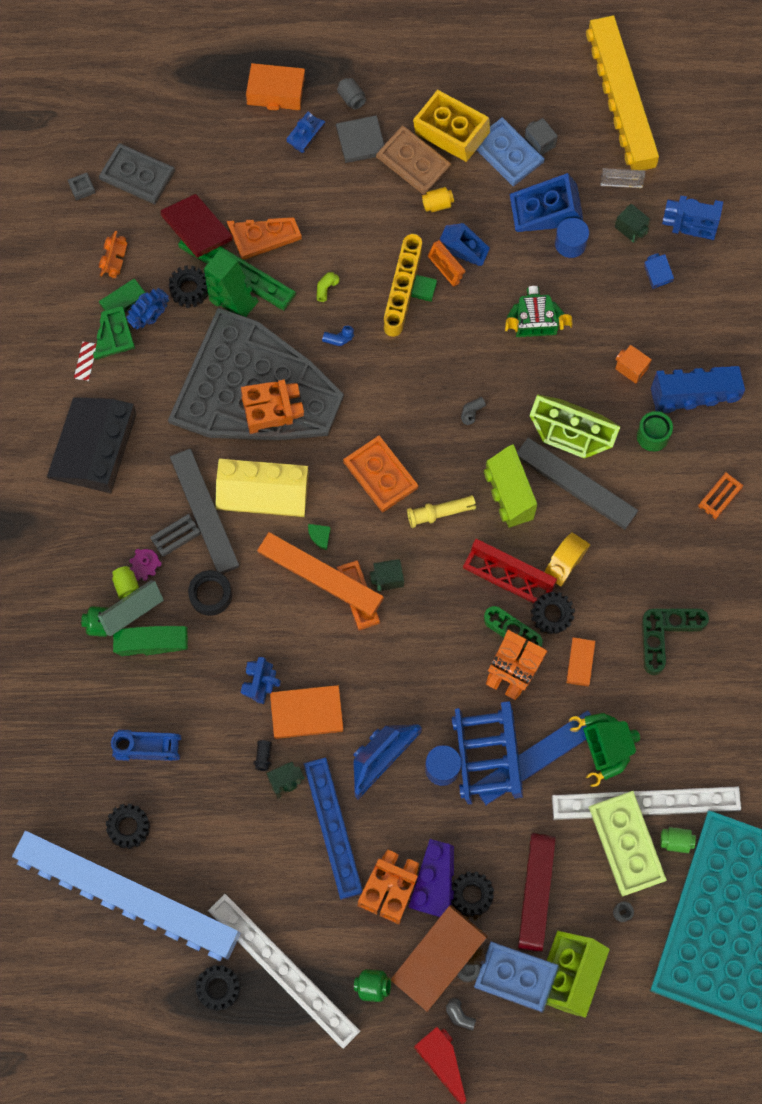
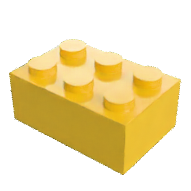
[413,90,490,162]

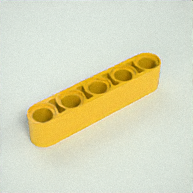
[384,234,422,337]

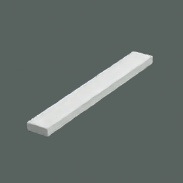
[552,787,741,820]
[208,894,360,1049]

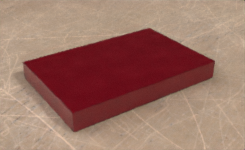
[160,194,232,258]

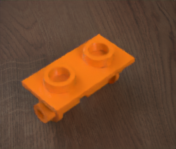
[99,231,128,278]

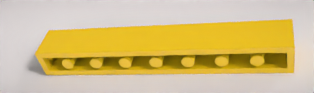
[586,16,659,173]

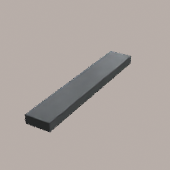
[517,438,638,530]
[170,449,239,574]

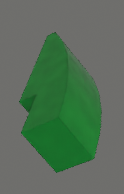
[113,626,188,656]

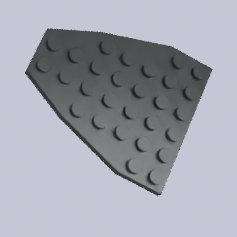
[168,308,344,440]

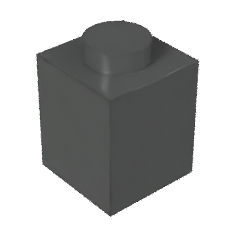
[524,118,558,156]

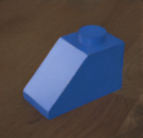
[439,223,490,266]

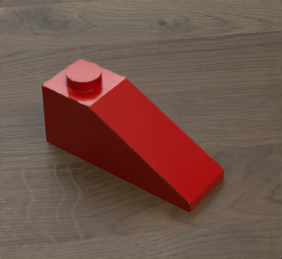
[414,1027,466,1104]

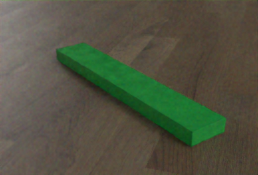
[178,240,296,311]

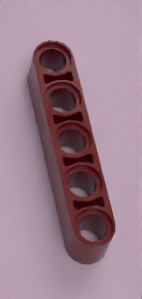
[518,833,556,952]

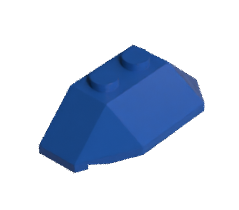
[353,724,422,800]

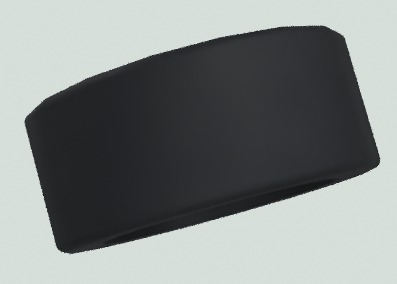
[188,570,232,616]

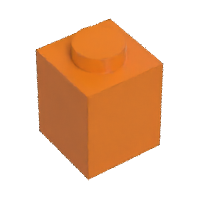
[615,345,652,384]

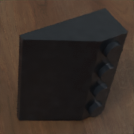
[47,397,137,494]

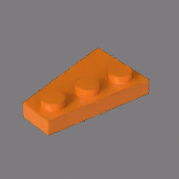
[227,218,302,260]

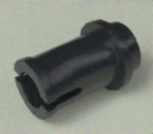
[253,740,272,771]

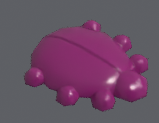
[129,549,162,581]

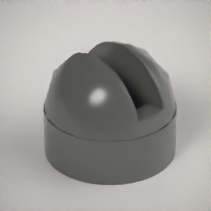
[613,901,634,922]

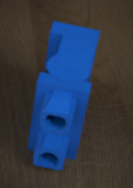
[662,196,723,240]

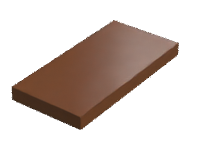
[391,905,488,1012]

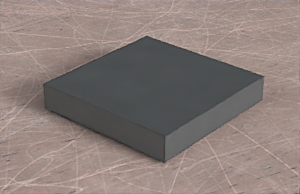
[336,115,384,163]

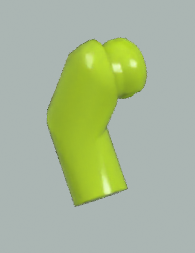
[317,272,339,302]

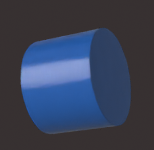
[555,218,589,258]
[425,745,461,786]

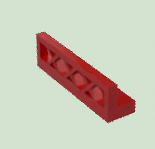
[463,539,557,603]

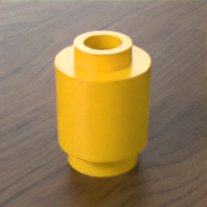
[422,187,454,213]

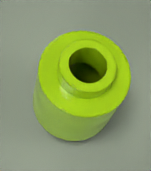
[112,566,139,600]

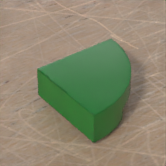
[308,524,331,550]

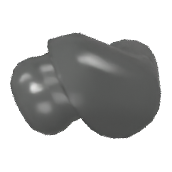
[461,397,486,425]
[446,998,476,1031]

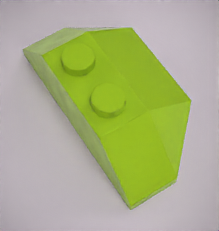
[529,395,621,458]

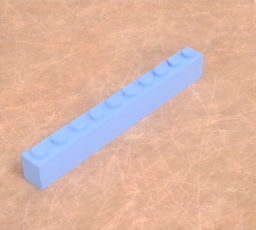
[12,831,241,961]

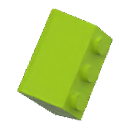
[484,444,537,528]
[546,931,610,1018]

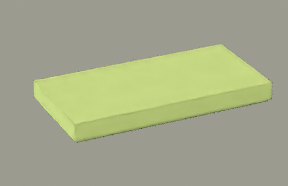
[588,791,667,897]

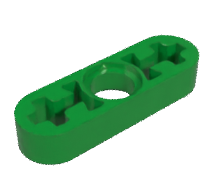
[484,606,543,651]

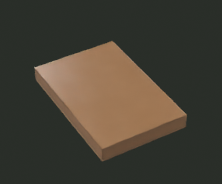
[376,125,451,195]

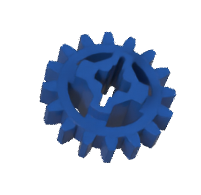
[126,288,169,329]

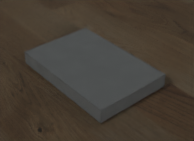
[99,143,175,204]

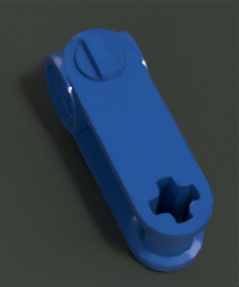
[111,730,181,761]

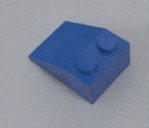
[510,173,584,232]

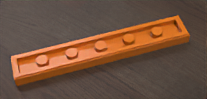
[257,532,384,617]

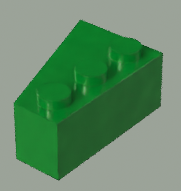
[204,250,259,317]

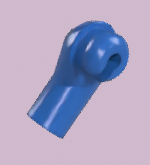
[322,325,354,346]

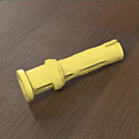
[407,495,476,528]

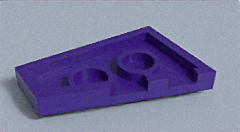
[408,839,454,917]

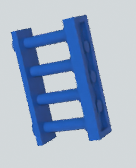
[452,701,524,805]

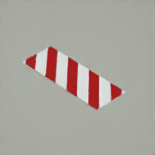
[74,342,96,381]

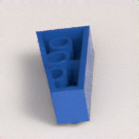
[651,366,745,413]

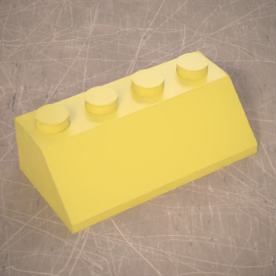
[216,459,309,517]

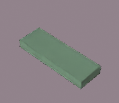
[98,580,164,636]

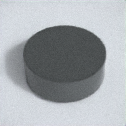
[457,964,480,982]

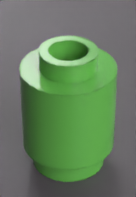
[660,827,696,853]

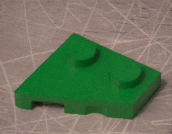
[93,306,135,360]

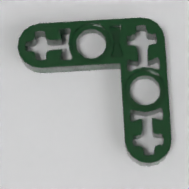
[642,609,709,675]

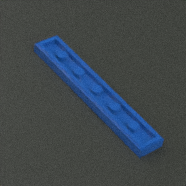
[474,710,591,806]
[304,757,363,900]

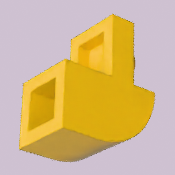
[544,532,591,587]

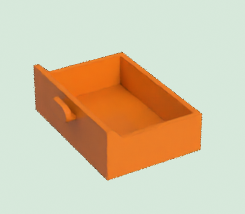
[246,63,305,111]

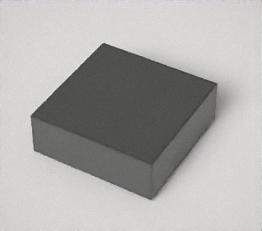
[68,173,95,200]

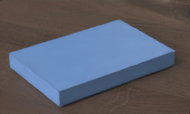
[477,117,545,186]
[474,942,559,1013]

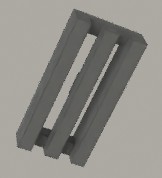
[150,514,201,557]

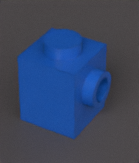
[644,253,674,289]

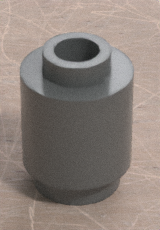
[337,78,366,110]

